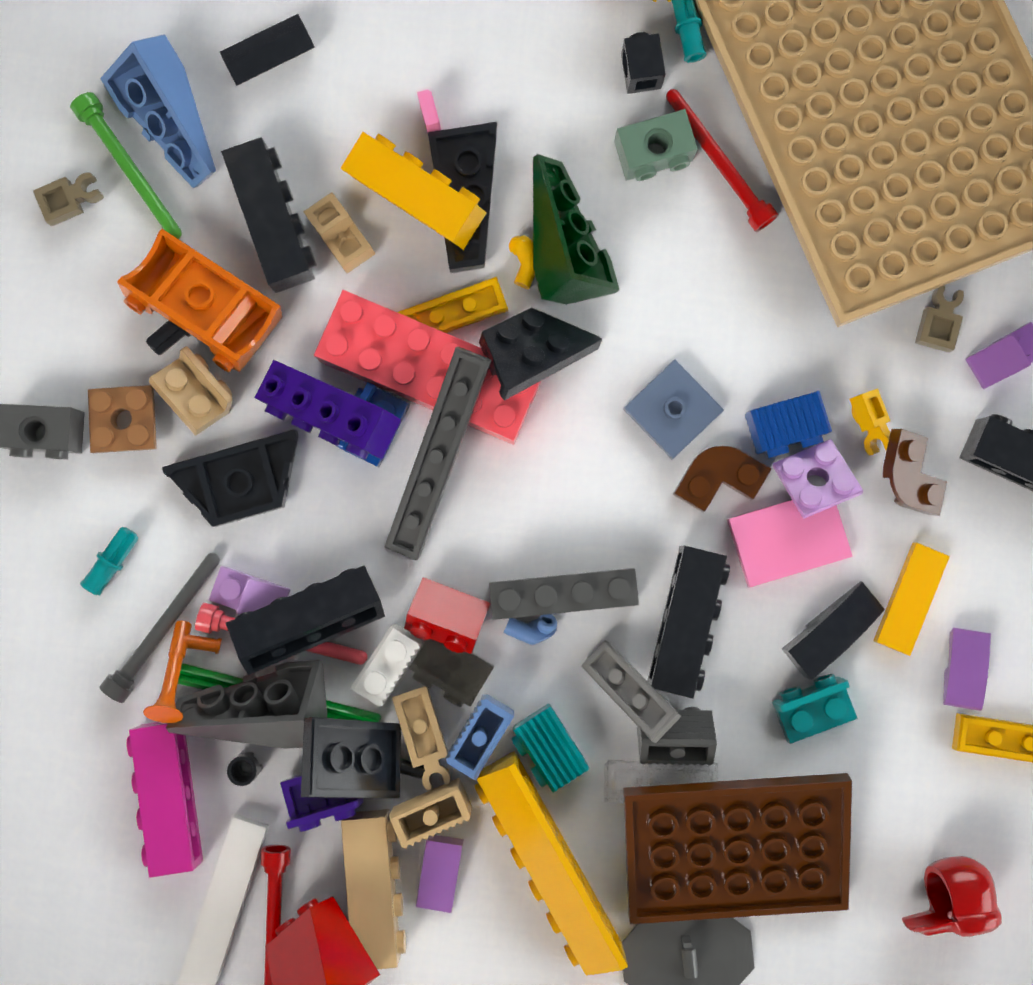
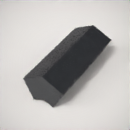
[220,14,315,86]

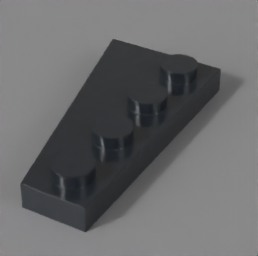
[428,122,497,273]

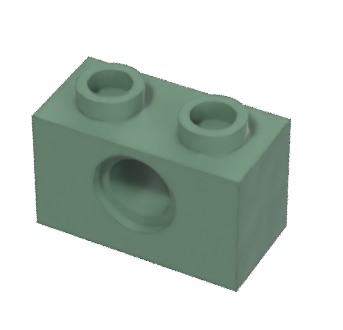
[614,109,698,181]

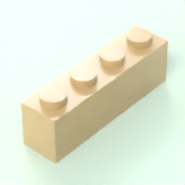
[341,809,406,969]

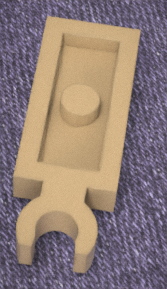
[392,686,451,791]

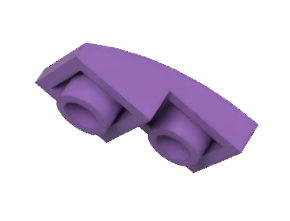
[943,627,991,711]

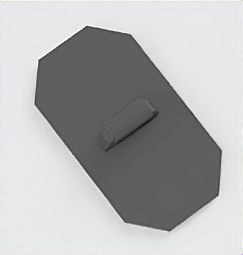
[622,918,755,985]

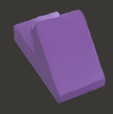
[965,322,1033,389]

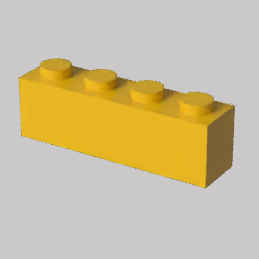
[340,132,486,250]

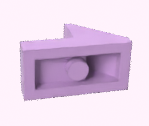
[209,566,291,614]

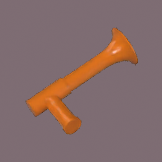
[143,620,222,723]

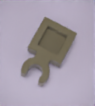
[33,172,104,226]
[915,286,964,353]

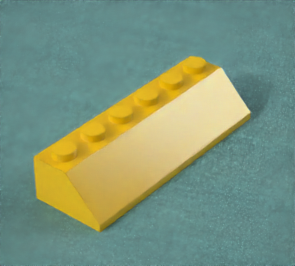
[474,750,628,976]

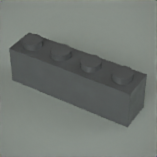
[489,568,639,620]

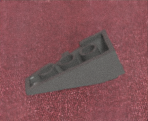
[166,660,327,749]

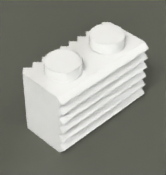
[351,624,423,706]

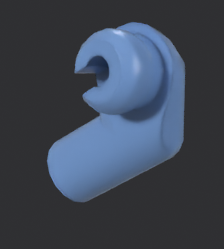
[503,614,557,645]

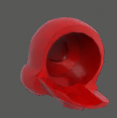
[902,856,1002,937]

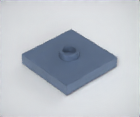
[623,359,724,460]

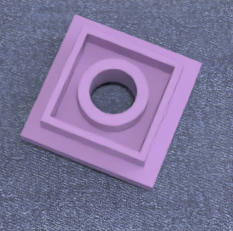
[773,439,863,519]

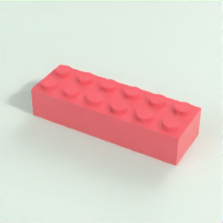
[314,290,542,445]

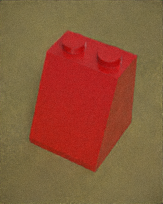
[265,896,380,985]

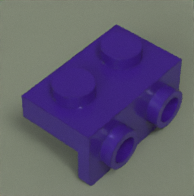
[280,775,364,832]

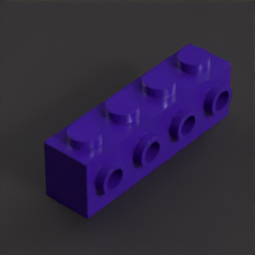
[254,359,401,460]

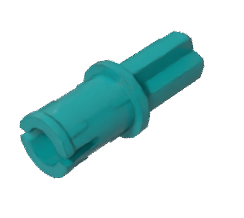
[672,0,707,63]
[80,527,138,596]

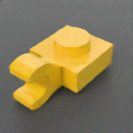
[849,388,891,456]

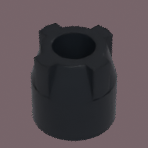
[227,752,263,786]

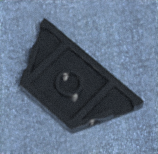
[479,308,602,400]
[162,429,299,527]

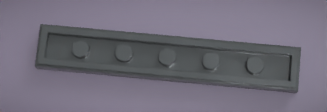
[384,346,492,560]

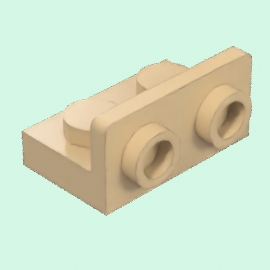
[149,346,233,436]

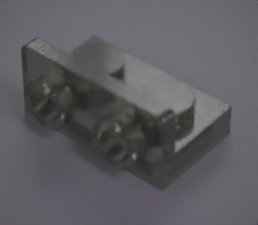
[409,639,494,707]

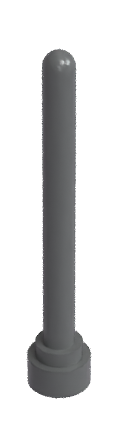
[99,553,220,703]

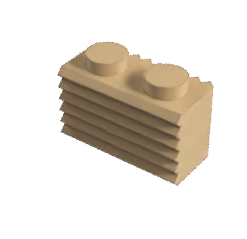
[389,778,472,849]

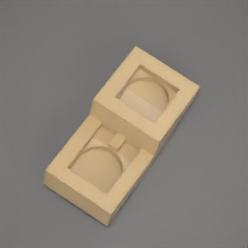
[303,192,375,274]

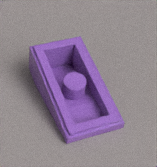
[416,834,464,913]

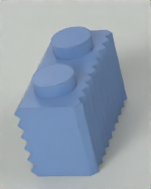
[446,694,514,780]

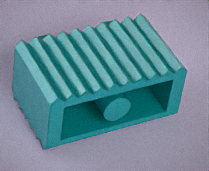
[511,703,590,793]

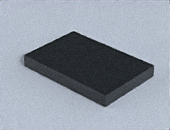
[301,717,401,799]

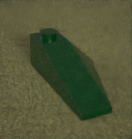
[533,154,620,305]

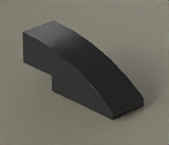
[782,581,885,680]

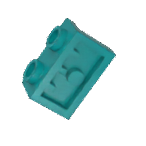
[772,674,858,744]

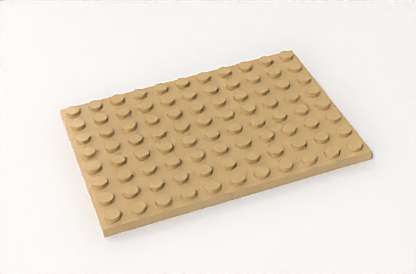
[694,0,1033,328]

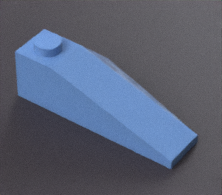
[100,34,216,188]

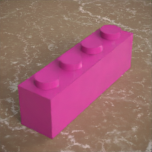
[126,722,203,878]

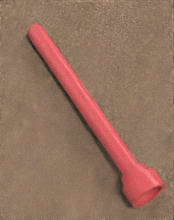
[195,602,368,665]

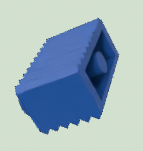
[745,391,832,458]

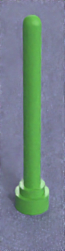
[70,92,182,239]

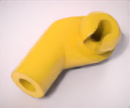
[509,235,535,289]

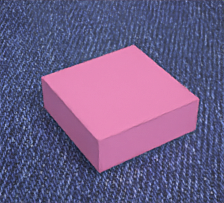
[417,89,441,134]

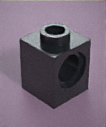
[621,32,666,94]

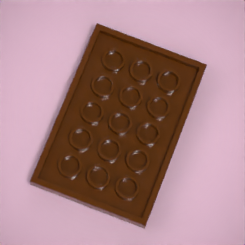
[623,773,852,924]

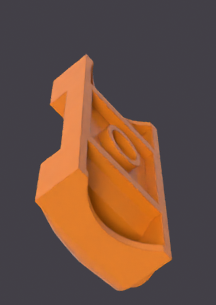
[117,229,283,373]

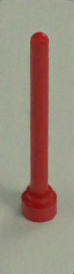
[666,89,779,232]
[261,845,291,985]

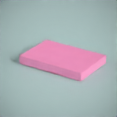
[727,500,853,587]

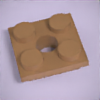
[88,385,157,453]

